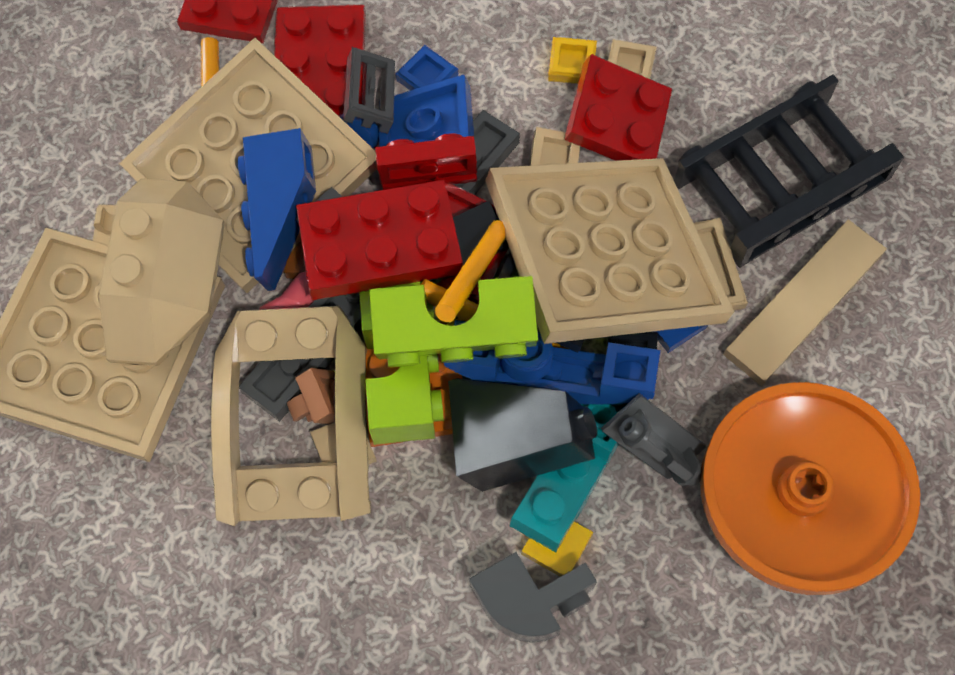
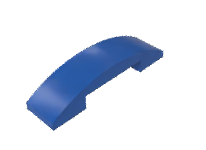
[444,320,661,405]

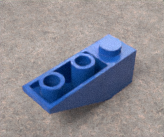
[238,128,316,291]

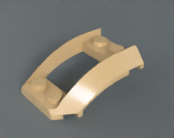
[211,306,371,526]

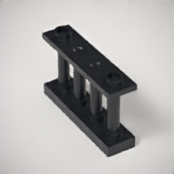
[674,74,904,268]

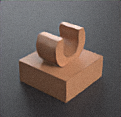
[287,368,335,424]

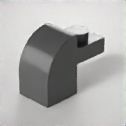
[469,552,597,642]

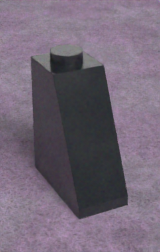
[448,378,597,492]

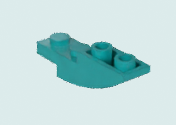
[509,403,628,552]

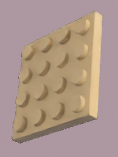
[119,38,378,293]
[485,158,734,344]
[0,228,225,462]

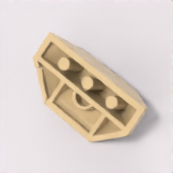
[99,179,225,366]

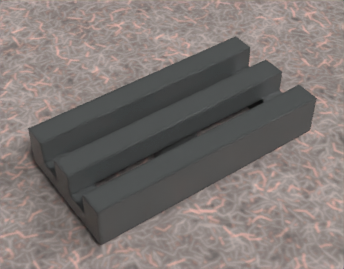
[343,47,395,134]

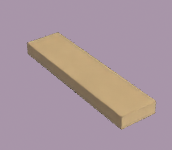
[723,219,887,386]

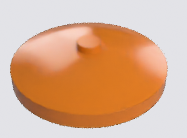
[700,382,920,595]

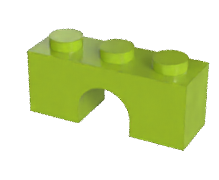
[369,276,538,367]
[359,281,444,445]

